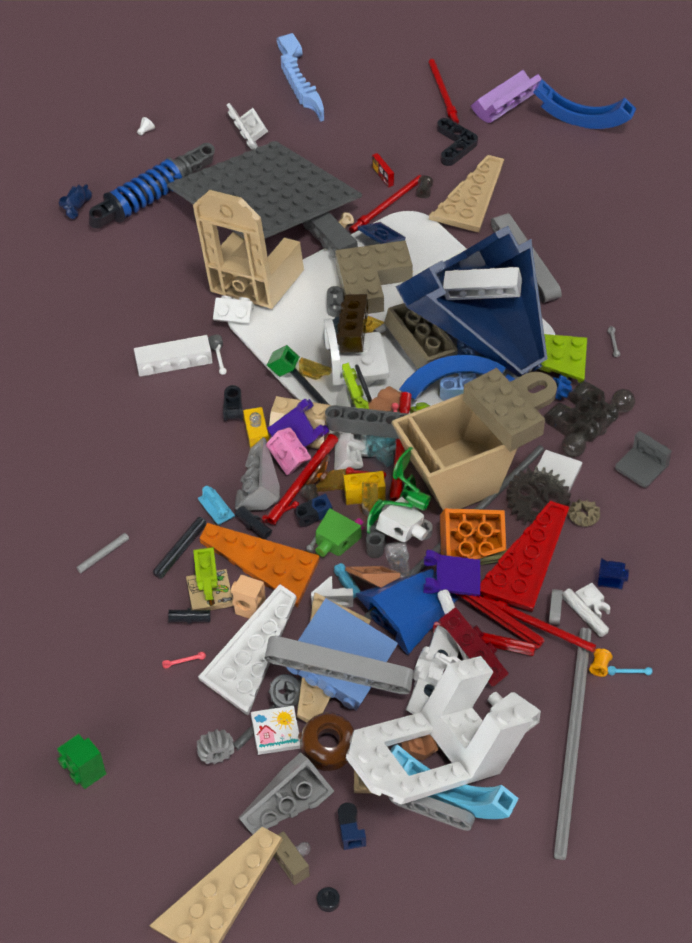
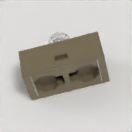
[273,831,311,886]

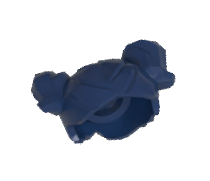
[58,184,92,219]

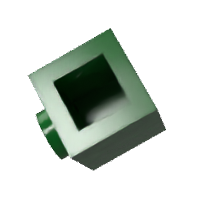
[266,345,300,377]

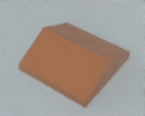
[345,566,400,588]

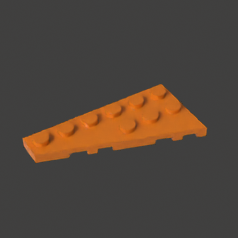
[200,523,320,608]

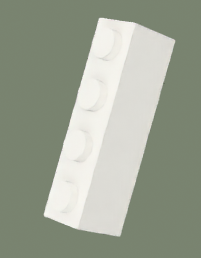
[443,267,522,300]
[134,335,212,377]

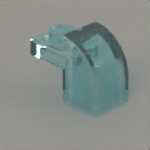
[366,435,395,467]

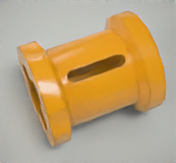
[589,648,613,677]

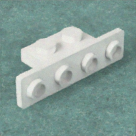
[227,103,268,150]

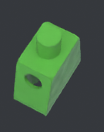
[315,509,362,557]

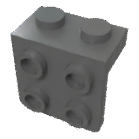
[615,431,672,488]

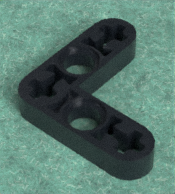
[437,118,478,166]

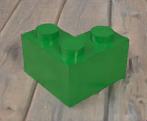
[57,734,106,790]

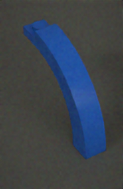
[533,79,636,129]
[399,355,515,401]

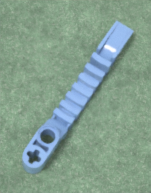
[277,33,324,122]

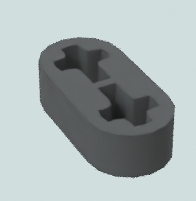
[327,286,343,317]

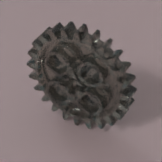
[506,466,571,525]

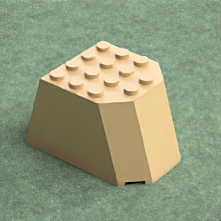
[392,394,517,511]

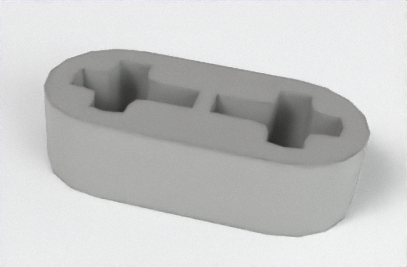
[549,589,563,626]

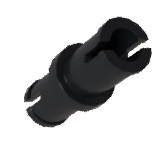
[235,506,272,539]
[168,608,211,624]

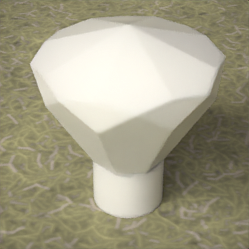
[137,117,155,136]

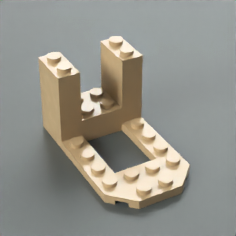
[193,190,304,309]

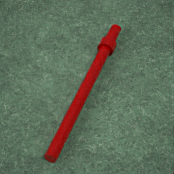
[429,59,459,124]
[349,175,423,233]
[483,596,596,652]

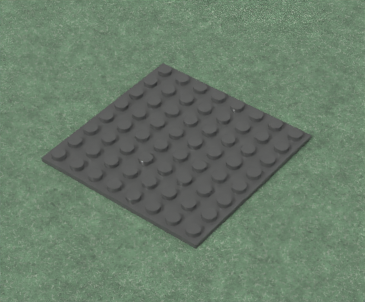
[167,141,362,239]

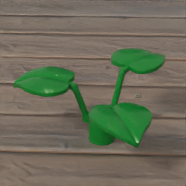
[367,447,431,534]

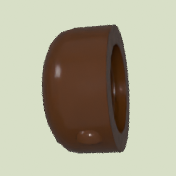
[298,712,354,771]

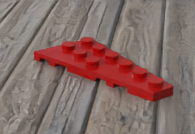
[480,501,569,612]

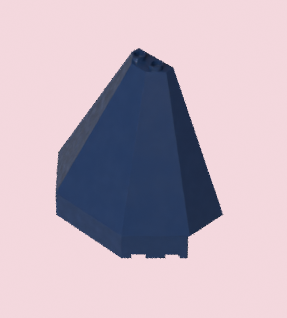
[395,226,548,377]

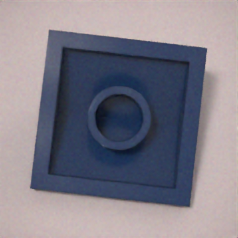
[357,222,406,244]

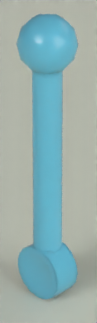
[608,666,653,675]

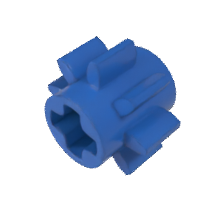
[553,375,572,400]

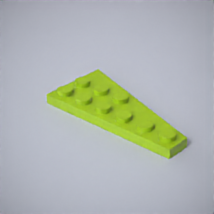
[539,334,587,384]

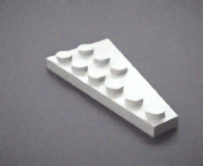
[198,584,297,715]

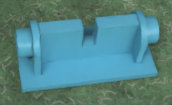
[198,486,235,525]

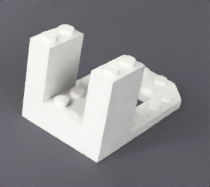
[346,656,533,805]

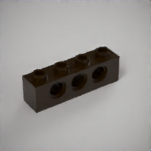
[336,294,369,353]

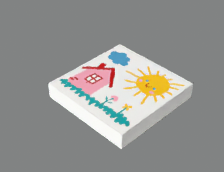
[251,706,300,755]

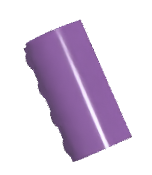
[471,70,542,123]

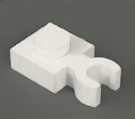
[575,583,610,619]

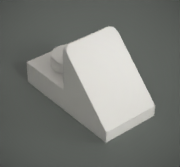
[311,576,353,607]

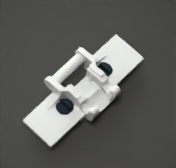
[406,625,461,714]

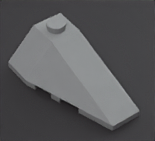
[235,437,280,510]
[238,752,334,835]

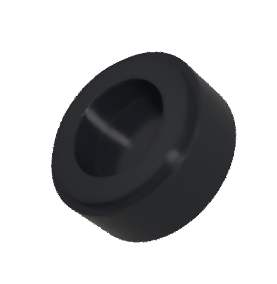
[317,887,340,912]

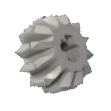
[197,729,234,765]

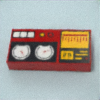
[372,153,394,188]

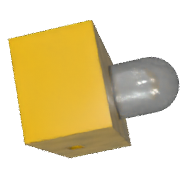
[243,407,269,448]

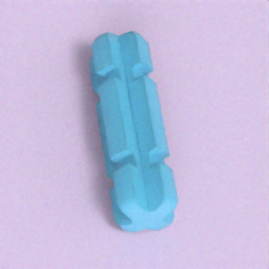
[334,563,360,599]

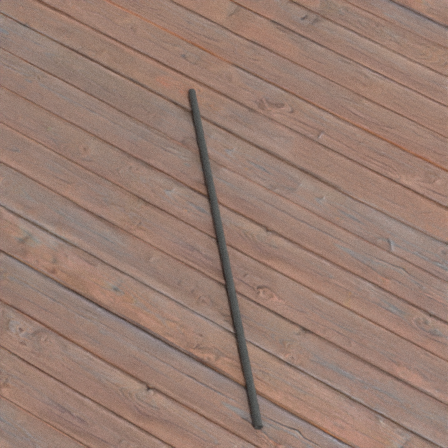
[233,445,544,751]

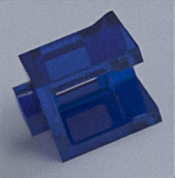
[598,558,629,589]

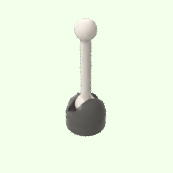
[208,335,227,375]

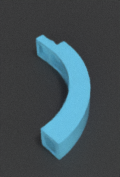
[390,744,519,819]

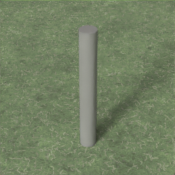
[76,533,129,573]

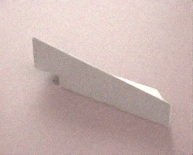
[334,385,367,472]

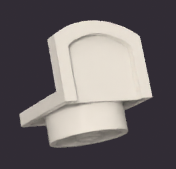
[324,318,389,387]

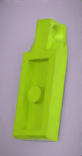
[342,362,369,409]
[193,547,218,600]

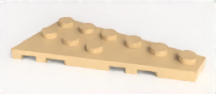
[429,155,504,233]

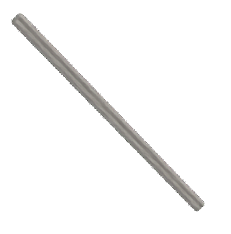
[554,627,591,860]

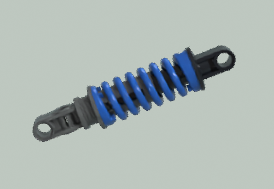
[89,143,215,229]

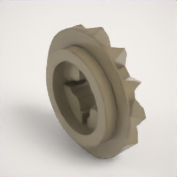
[568,499,600,526]

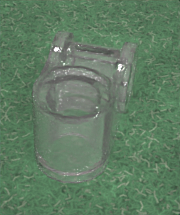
[384,541,410,577]

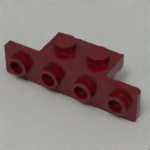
[440,608,509,686]

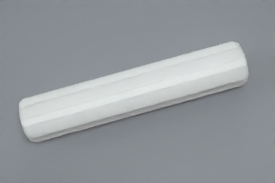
[562,589,609,637]

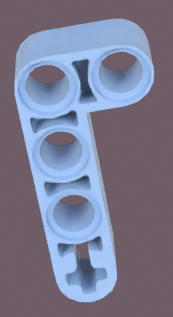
[440,339,476,401]

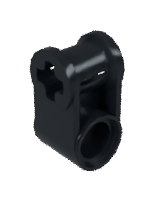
[223,385,243,421]

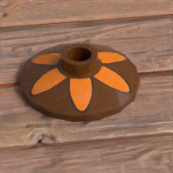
[305,454,330,487]

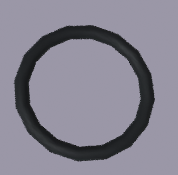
[355,364,372,402]

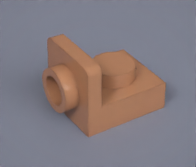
[401,734,438,761]

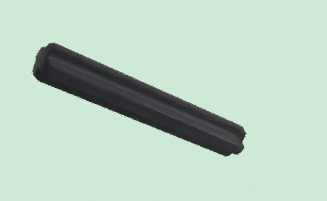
[153,517,207,579]

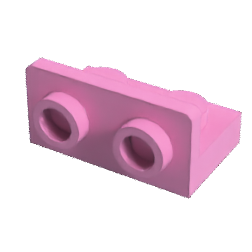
[265,428,311,475]

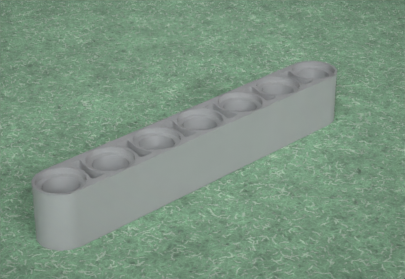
[491,213,562,303]
[264,636,414,694]

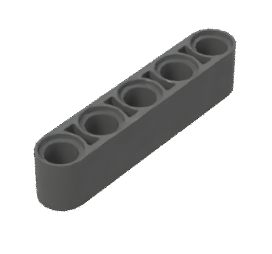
[325,405,408,439]

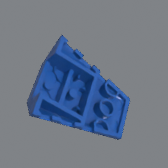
[356,569,458,655]

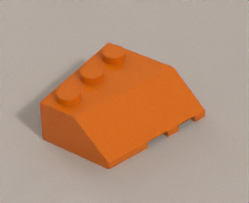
[440,508,506,559]

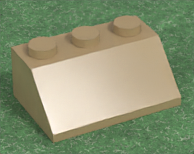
[268,396,331,449]

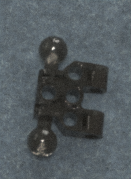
[544,381,636,457]

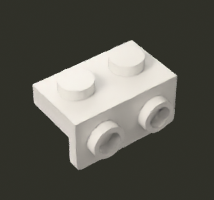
[213,296,254,324]

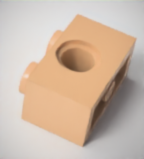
[231,575,266,619]

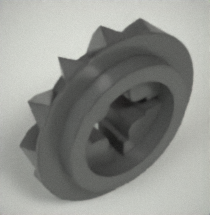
[268,674,301,708]

